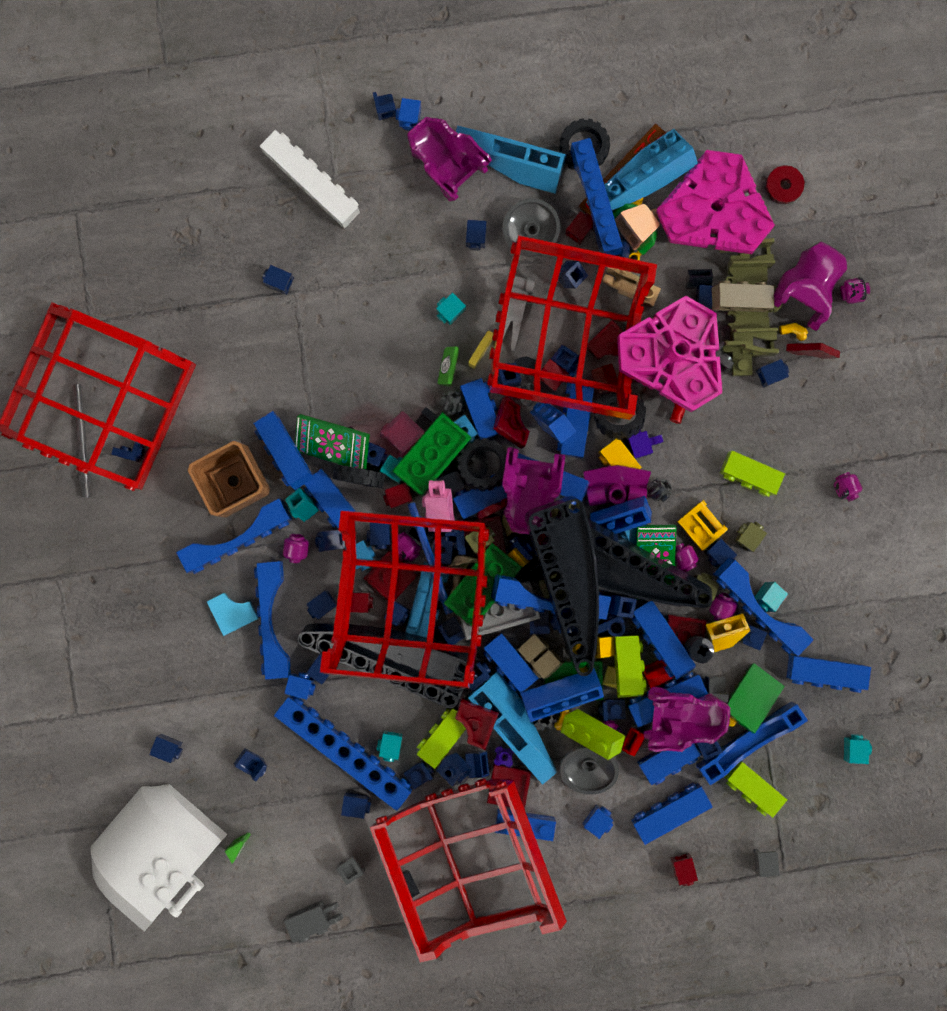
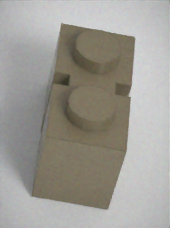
[518,634,564,679]

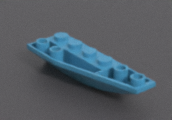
[456,125,567,194]
[586,129,698,210]
[468,671,557,785]

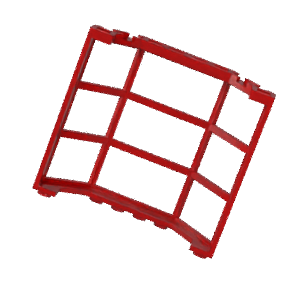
[487,235,657,420]
[0,302,196,491]
[320,511,489,688]
[370,778,567,963]

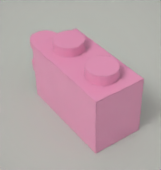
[422,480,455,532]

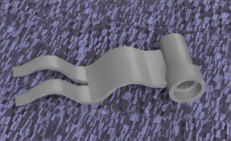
[503,276,535,351]

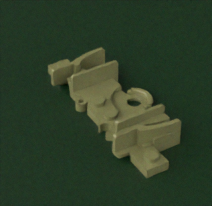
[719,238,783,376]

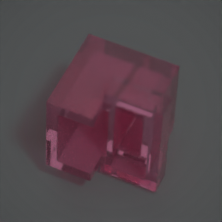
[380,411,425,457]

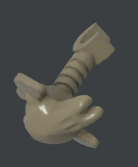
[448,555,478,595]

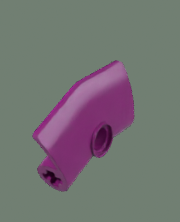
[583,465,651,506]

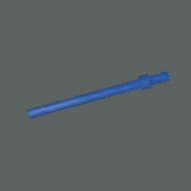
[408,502,453,615]

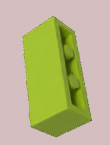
[719,451,785,497]
[614,636,646,698]
[416,707,466,769]
[561,709,625,760]
[724,761,787,818]

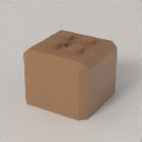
[188,441,270,518]

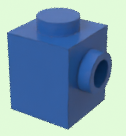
[396,98,422,131]
[284,672,316,700]
[582,805,614,839]

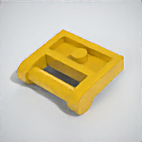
[677,500,728,551]

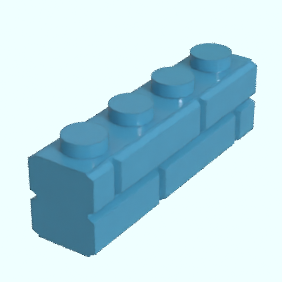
[406,561,449,638]

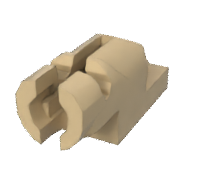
[602,267,661,307]

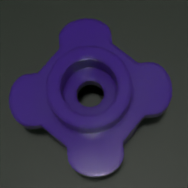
[494,746,514,767]

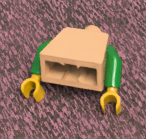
[612,204,660,260]

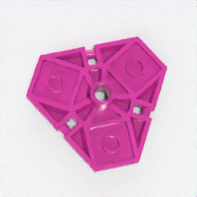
[656,150,775,254]
[617,296,722,412]

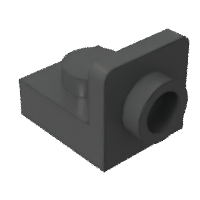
[716,341,734,373]

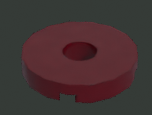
[765,165,805,204]
[476,498,507,520]

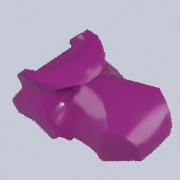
[407,117,492,201]
[774,241,847,331]
[502,447,566,534]
[644,687,730,752]

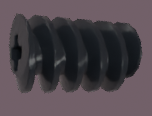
[684,636,714,664]

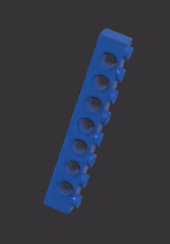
[274,695,412,811]

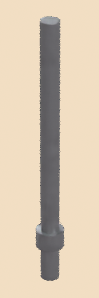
[73,384,91,498]

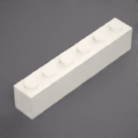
[260,130,360,229]

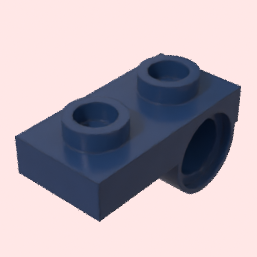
[598,614,625,637]

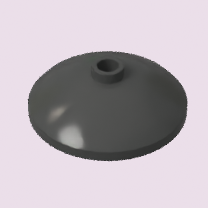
[503,198,560,257]
[560,746,619,794]

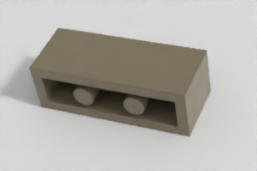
[712,281,774,312]

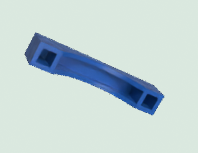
[570,138,623,255]
[176,498,292,574]
[713,558,814,656]
[254,561,291,679]
[491,574,611,620]
[696,701,808,786]

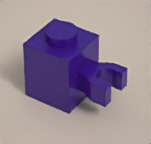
[626,429,664,459]

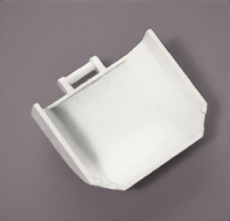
[91,784,227,932]

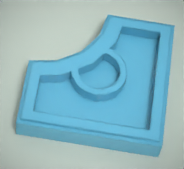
[207,593,259,636]

